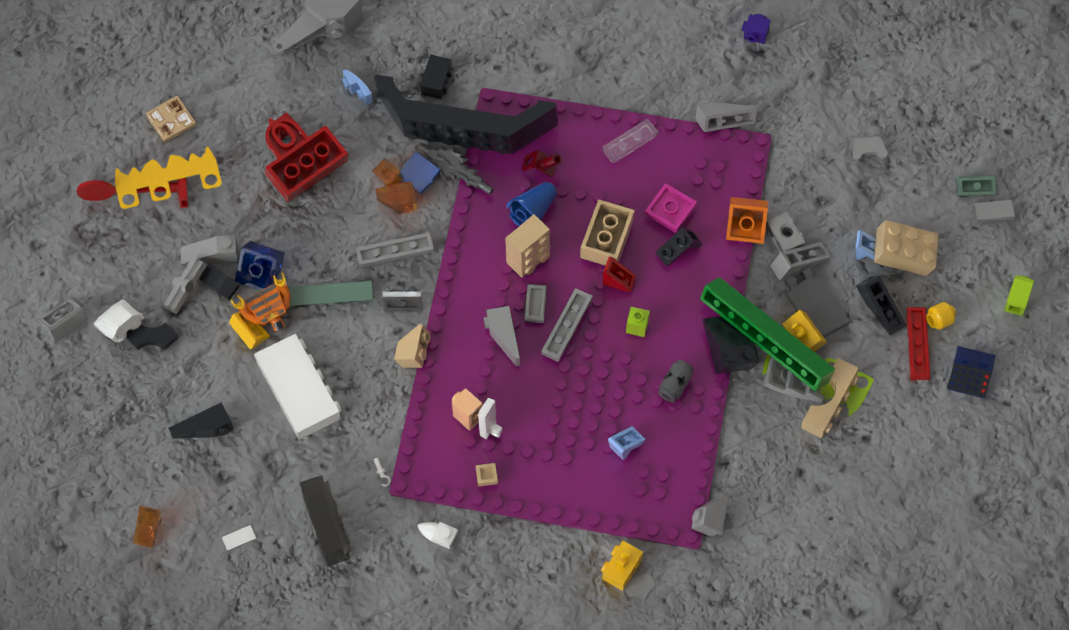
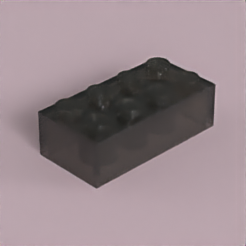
[300,475,352,567]

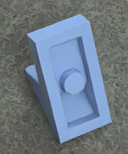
[856,230,876,260]
[608,426,646,460]

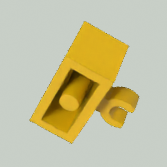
[782,310,827,352]
[601,540,643,591]

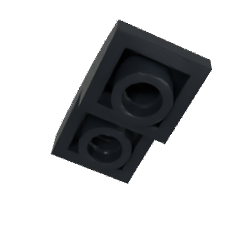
[199,263,241,300]

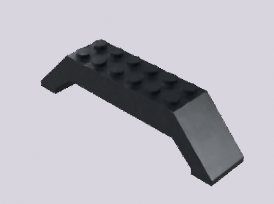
[374,74,559,154]

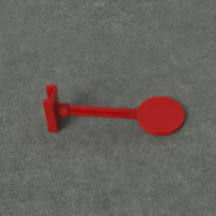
[76,177,188,208]

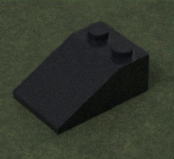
[703,316,760,374]

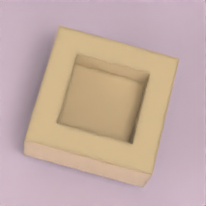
[476,463,498,487]

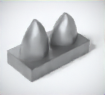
[383,285,422,311]

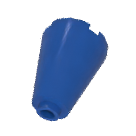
[506,182,557,226]

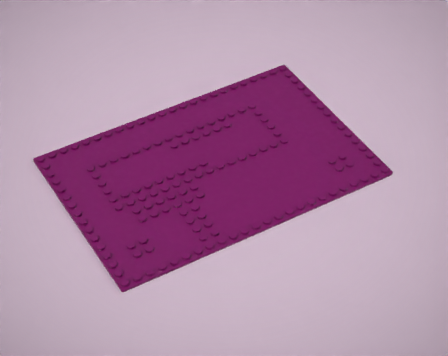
[389,88,772,550]

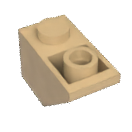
[394,324,430,368]

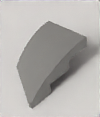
[764,356,824,402]

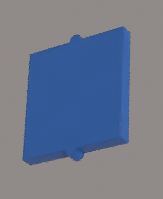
[397,152,441,194]

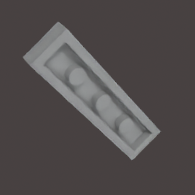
[356,232,434,268]
[541,288,593,362]

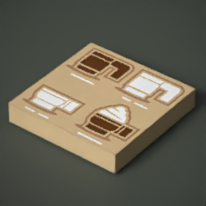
[145,96,196,143]

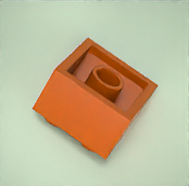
[726,197,768,244]

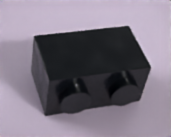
[420,54,454,99]

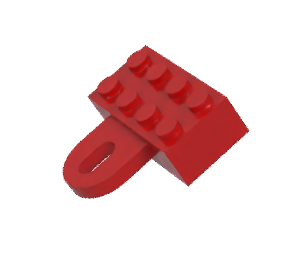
[265,118,348,203]

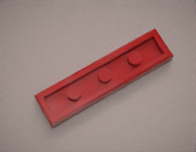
[906,307,930,380]

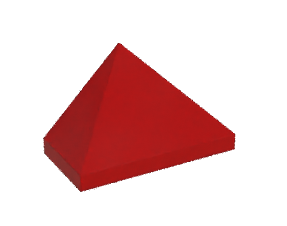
[603,257,637,292]

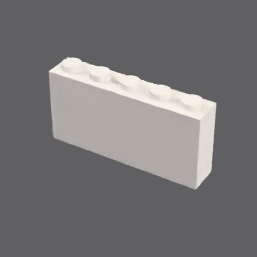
[254,334,342,440]

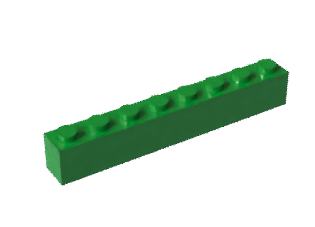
[700,277,835,392]

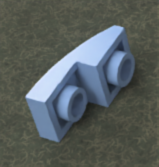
[341,69,373,105]

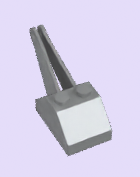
[273,0,362,57]

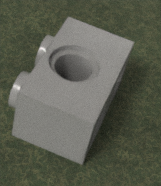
[766,212,806,253]

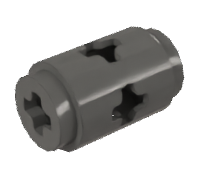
[658,360,694,403]

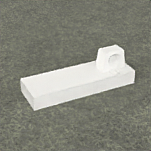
[478,397,503,439]

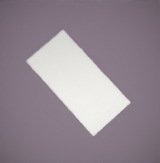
[222,525,256,551]

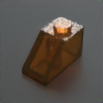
[375,181,417,213]

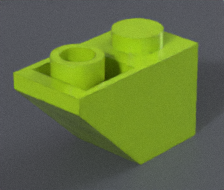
[1004,275,1034,316]

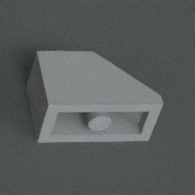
[691,495,728,537]

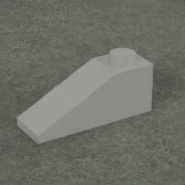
[696,102,757,132]
[181,235,238,266]
[770,242,831,281]
[483,306,520,366]

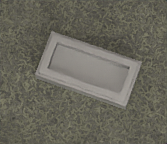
[974,200,1015,223]
[525,284,547,323]

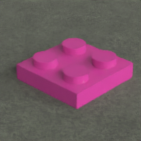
[645,183,697,233]

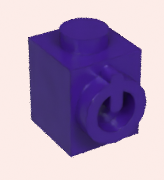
[741,14,771,44]

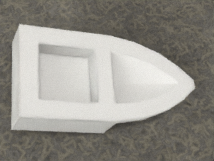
[418,522,458,549]

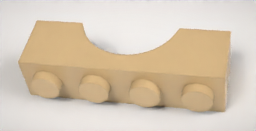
[801,358,860,439]

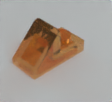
[372,158,404,190]
[133,505,162,548]

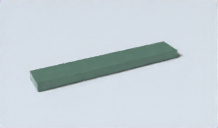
[257,281,373,306]

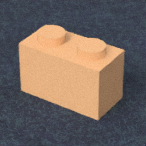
[452,388,483,431]

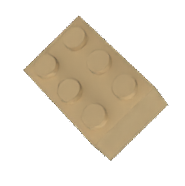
[580,199,635,266]
[506,215,550,278]
[874,220,938,276]

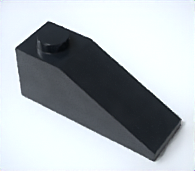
[856,276,907,335]
[168,402,233,438]

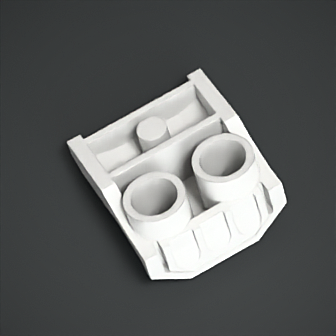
[94,300,144,342]

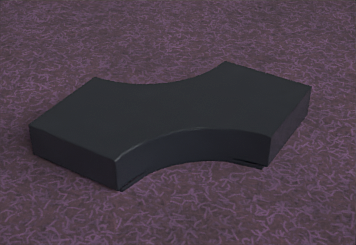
[126,323,179,350]

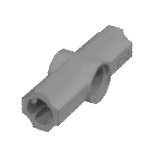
[163,257,207,314]

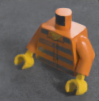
[231,273,291,332]

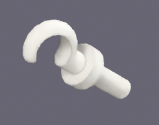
[374,458,391,487]

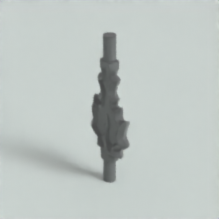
[418,143,494,195]

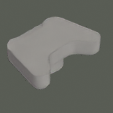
[853,136,888,162]

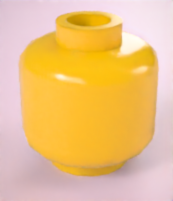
[926,302,956,330]

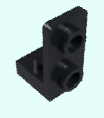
[656,227,702,266]

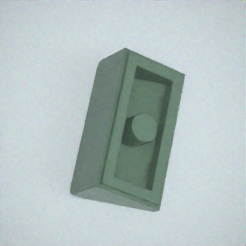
[956,175,996,196]

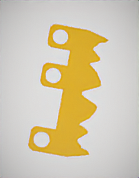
[115,146,222,209]

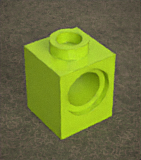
[626,307,650,337]

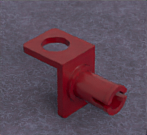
[521,150,562,177]

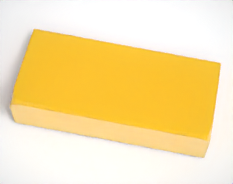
[229,312,270,349]

